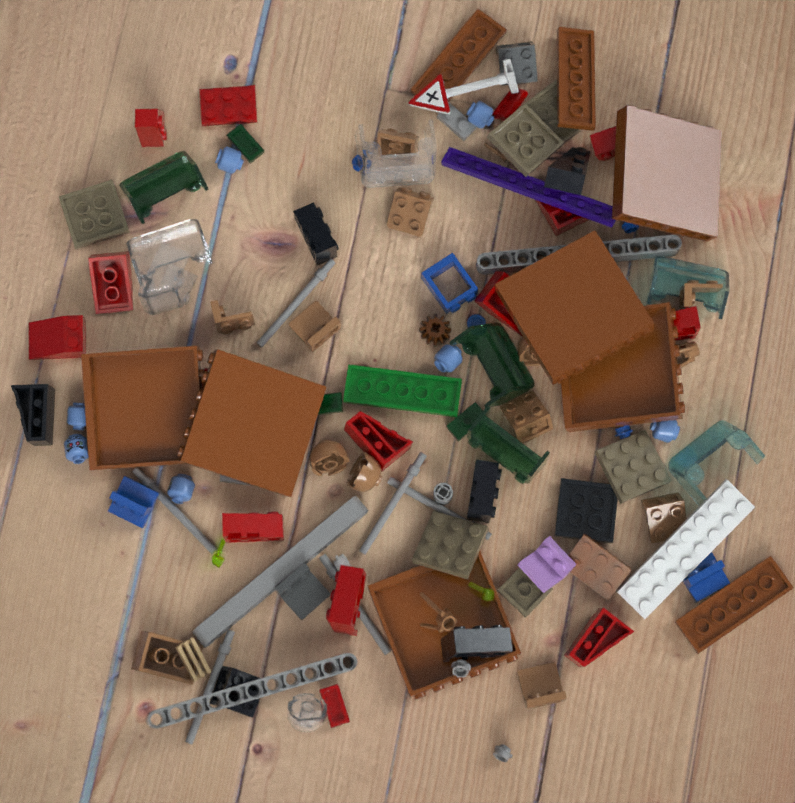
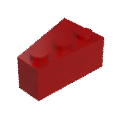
[135,109,167,147]
[222,511,284,543]
[564,607,635,667]

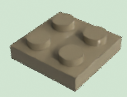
[497,568,553,618]

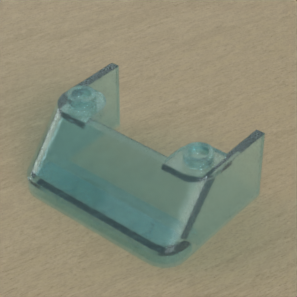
[647,256,729,320]
[668,420,765,506]

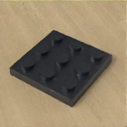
[554,478,618,544]

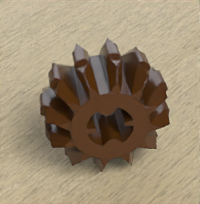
[419,314,452,347]

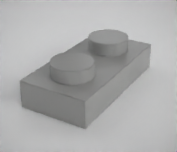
[437,103,477,141]

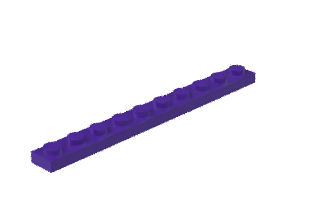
[441,147,616,228]

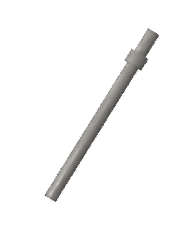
[256,258,336,347]
[359,452,427,555]
[132,467,217,554]
[387,477,492,540]
[319,554,391,655]
[185,630,235,744]

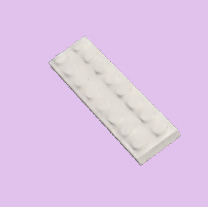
[616,479,755,619]

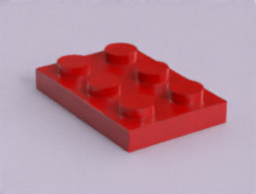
[200,85,257,126]

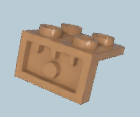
[679,280,723,310]
[210,300,255,334]
[288,301,341,352]
[500,391,554,445]
[641,492,687,543]
[517,662,567,710]

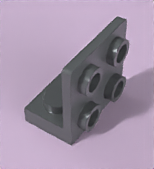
[496,42,538,85]
[275,562,330,620]

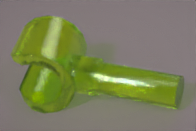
[212,539,225,568]
[468,582,494,601]

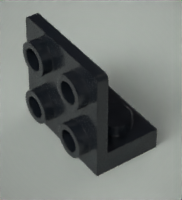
[209,666,260,717]

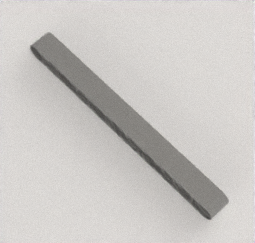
[476,235,682,275]
[192,496,369,648]
[146,653,357,729]

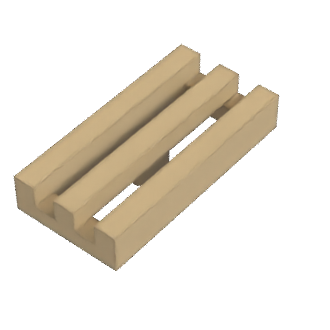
[175,637,211,682]

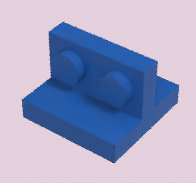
[108,476,160,528]
[683,552,730,603]

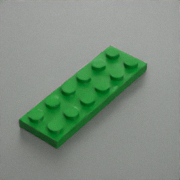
[343,364,462,417]

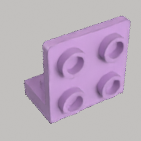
[517,536,577,593]

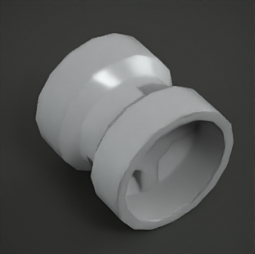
[433,483,453,505]

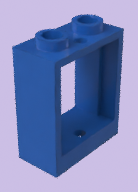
[421,253,478,314]

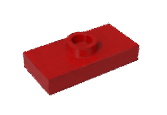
[492,88,529,121]
[319,684,350,728]

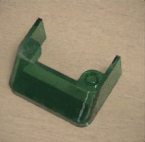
[119,151,209,224]
[449,322,535,408]
[467,406,550,484]

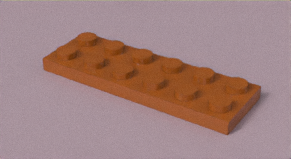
[410,9,507,113]
[557,27,596,131]
[675,556,794,654]

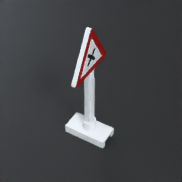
[408,59,519,114]

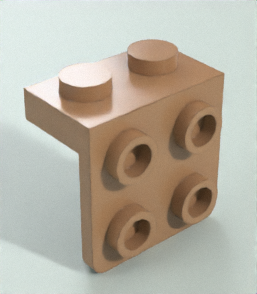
[387,186,434,236]

